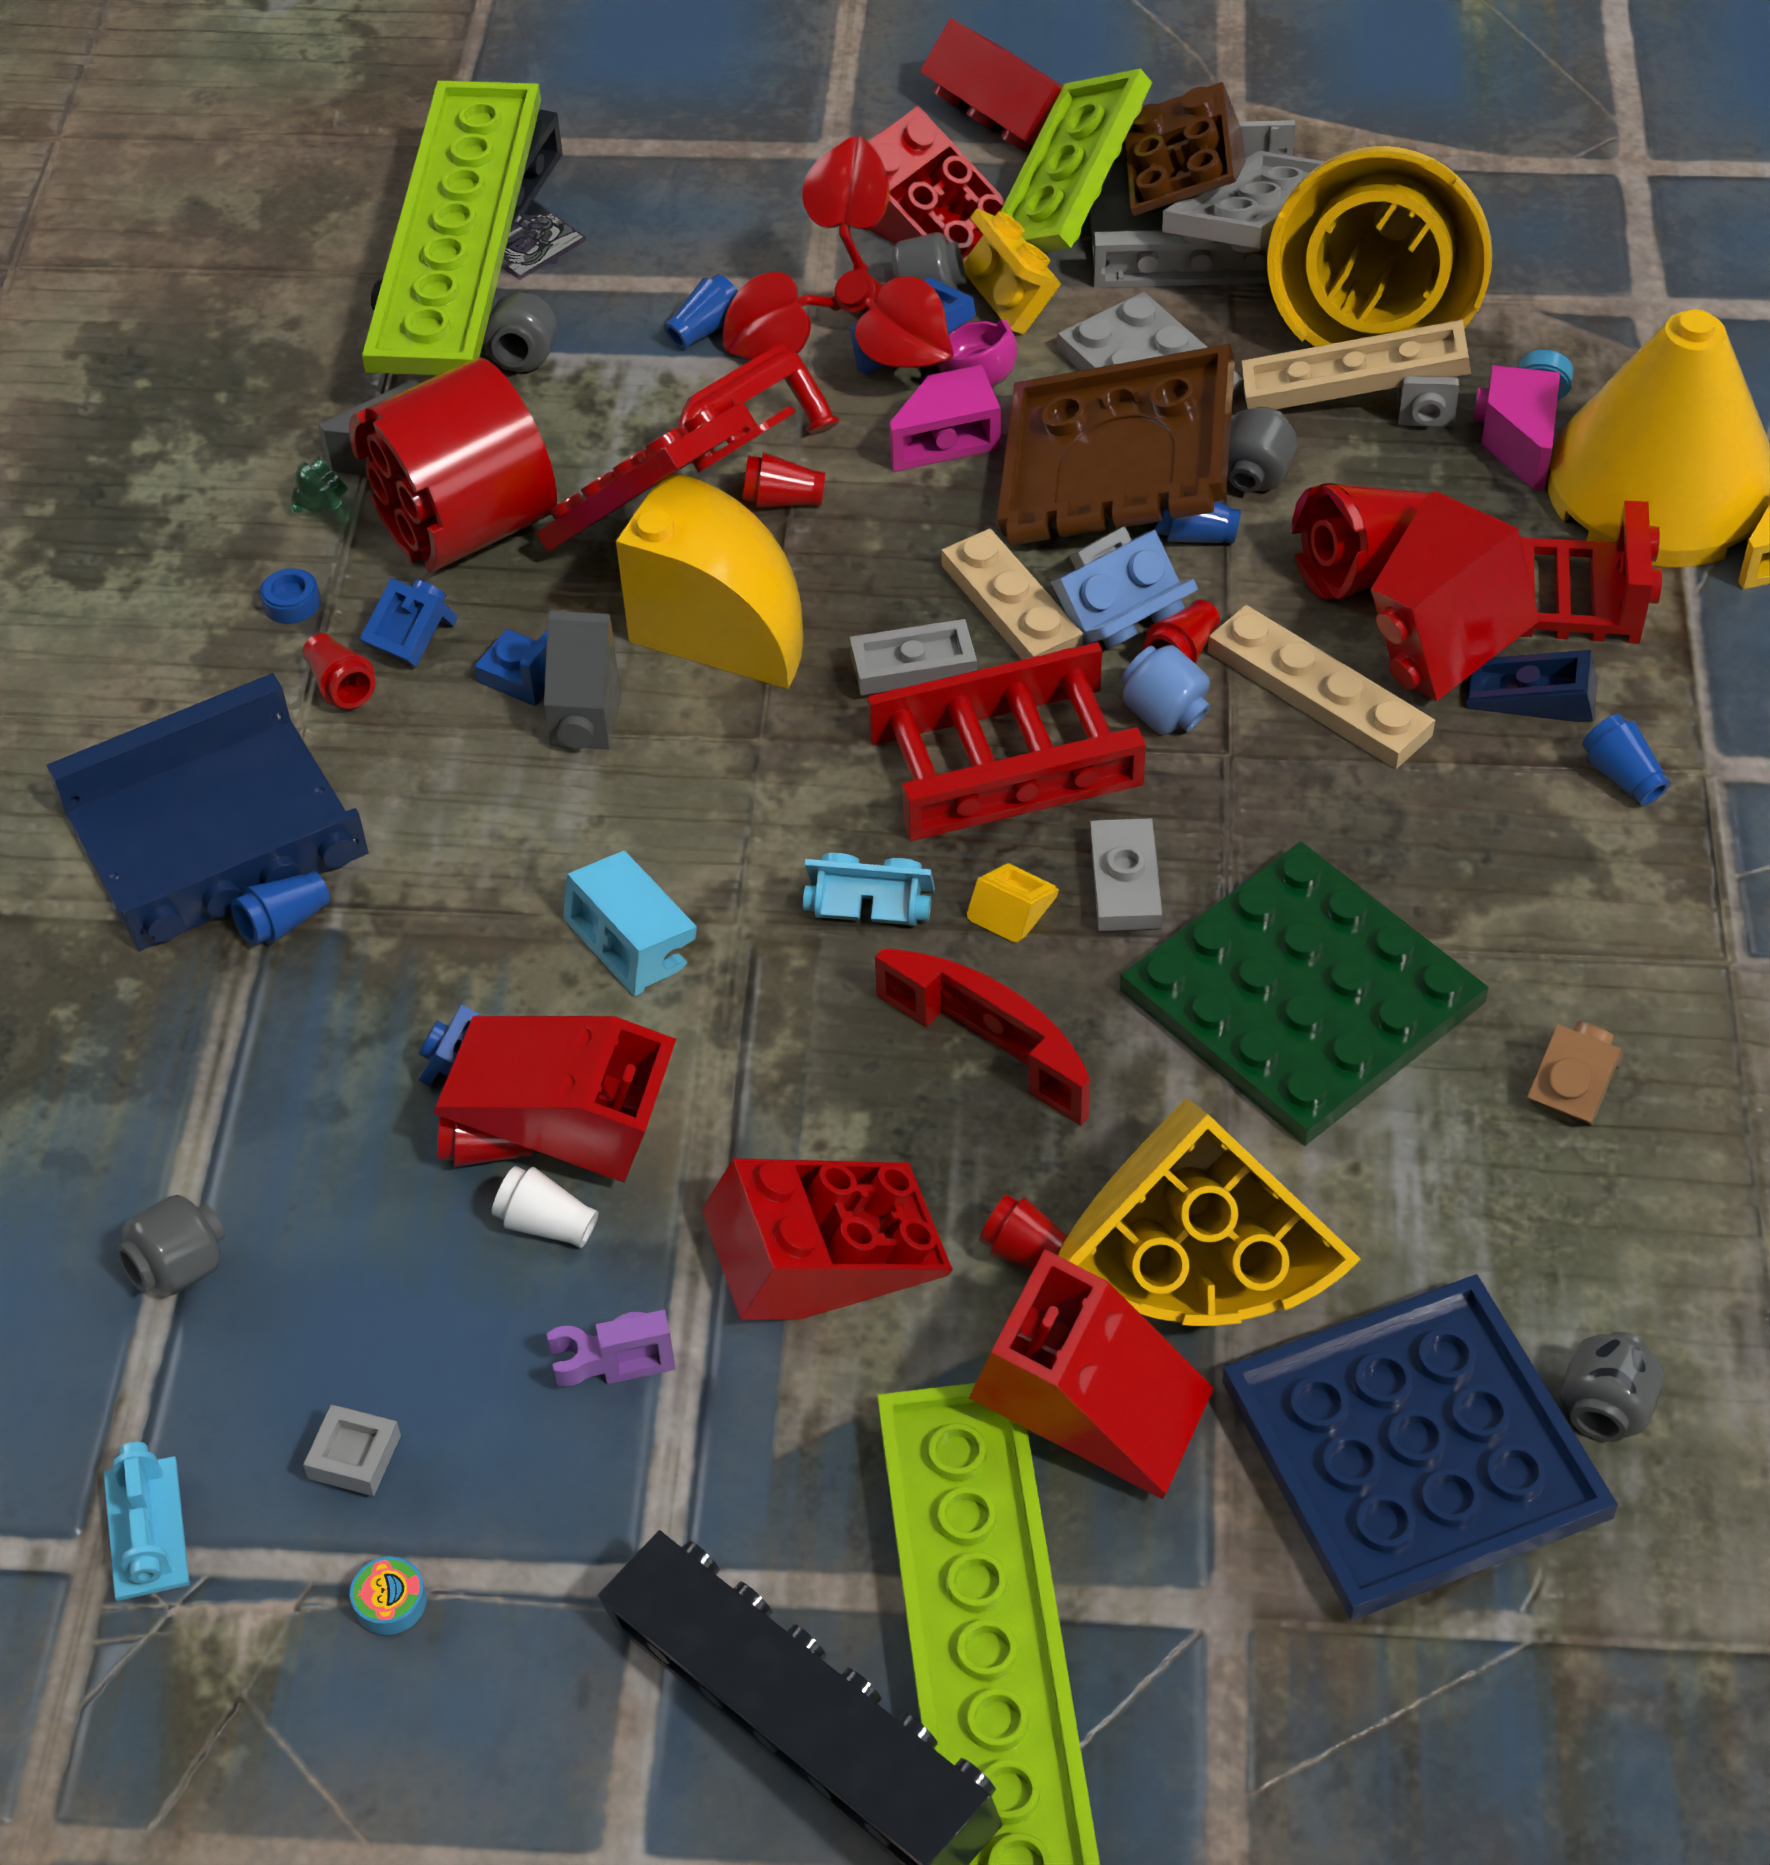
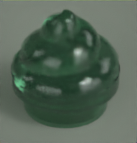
[291,456,349,513]

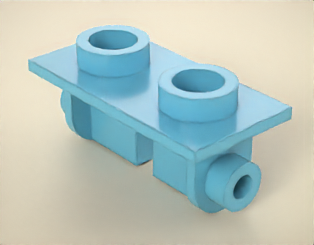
[803,853,935,926]
[104,1442,190,1601]

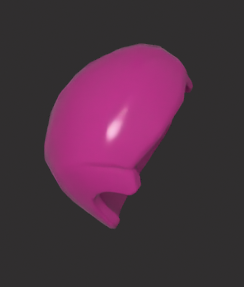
[937,319,1018,387]

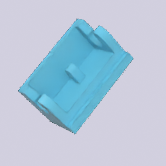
[563,850,697,996]

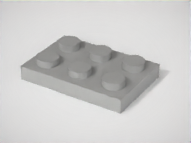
[1057,292,1244,401]

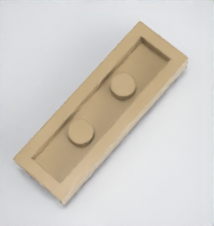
[941,528,1083,660]

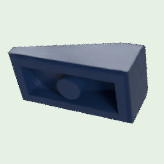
[1466,650,1597,722]

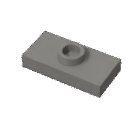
[1090,818,1162,931]

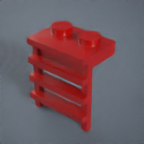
[1520,500,1662,644]

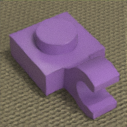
[546,1309,676,1386]

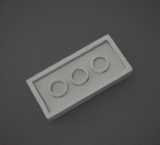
[1162,151,1326,253]

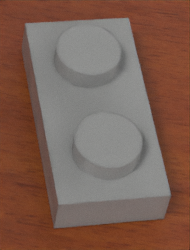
[849,619,977,695]

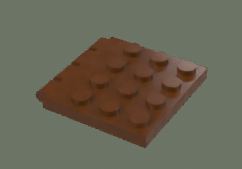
[997,344,1235,546]

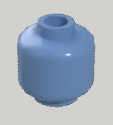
[1120,645,1211,735]

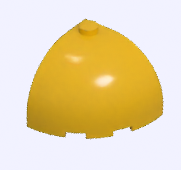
[616,474,803,689]
[1058,1097,1361,1326]

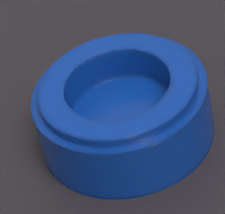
[260,568,321,624]

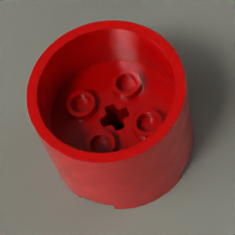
[349,358,557,573]

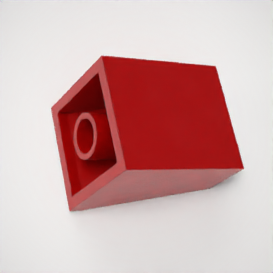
[1371,490,1539,701]

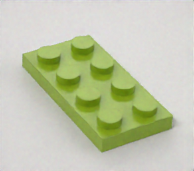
[1001,68,1153,252]

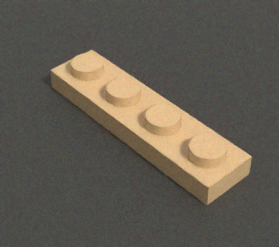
[1242,320,1471,410]
[1207,605,1435,770]

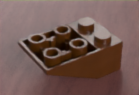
[1125,82,1246,216]

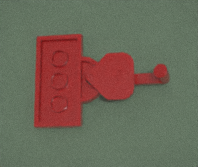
[536,344,839,552]

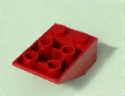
[868,106,1006,261]
[433,1016,676,1183]
[702,1158,953,1320]
[969,1249,1214,1500]

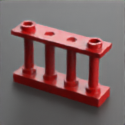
[868,642,1146,842]

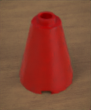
[1291,483,1430,599]

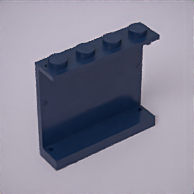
[46,673,369,952]

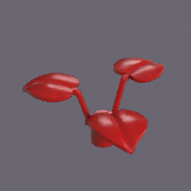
[723,136,953,368]

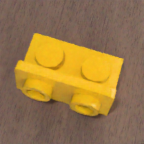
[964,209,1061,335]

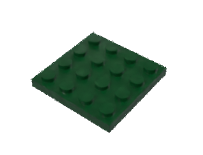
[1120,841,1489,1146]

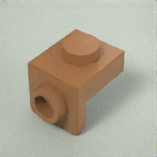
[1527,1021,1624,1125]

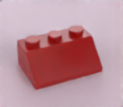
[919,17,1063,152]

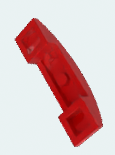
[875,948,1090,1126]

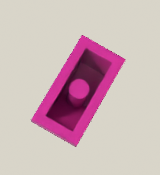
[889,365,1001,472]
[1473,365,1560,490]

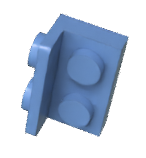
[1051,530,1198,648]

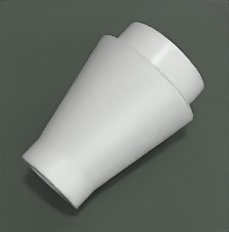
[492,1166,598,1248]

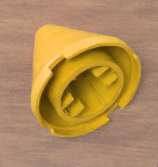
[1267,146,1492,347]
[1547,309,1770,567]

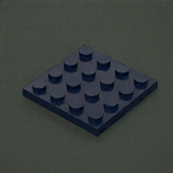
[1222,1274,1618,1621]

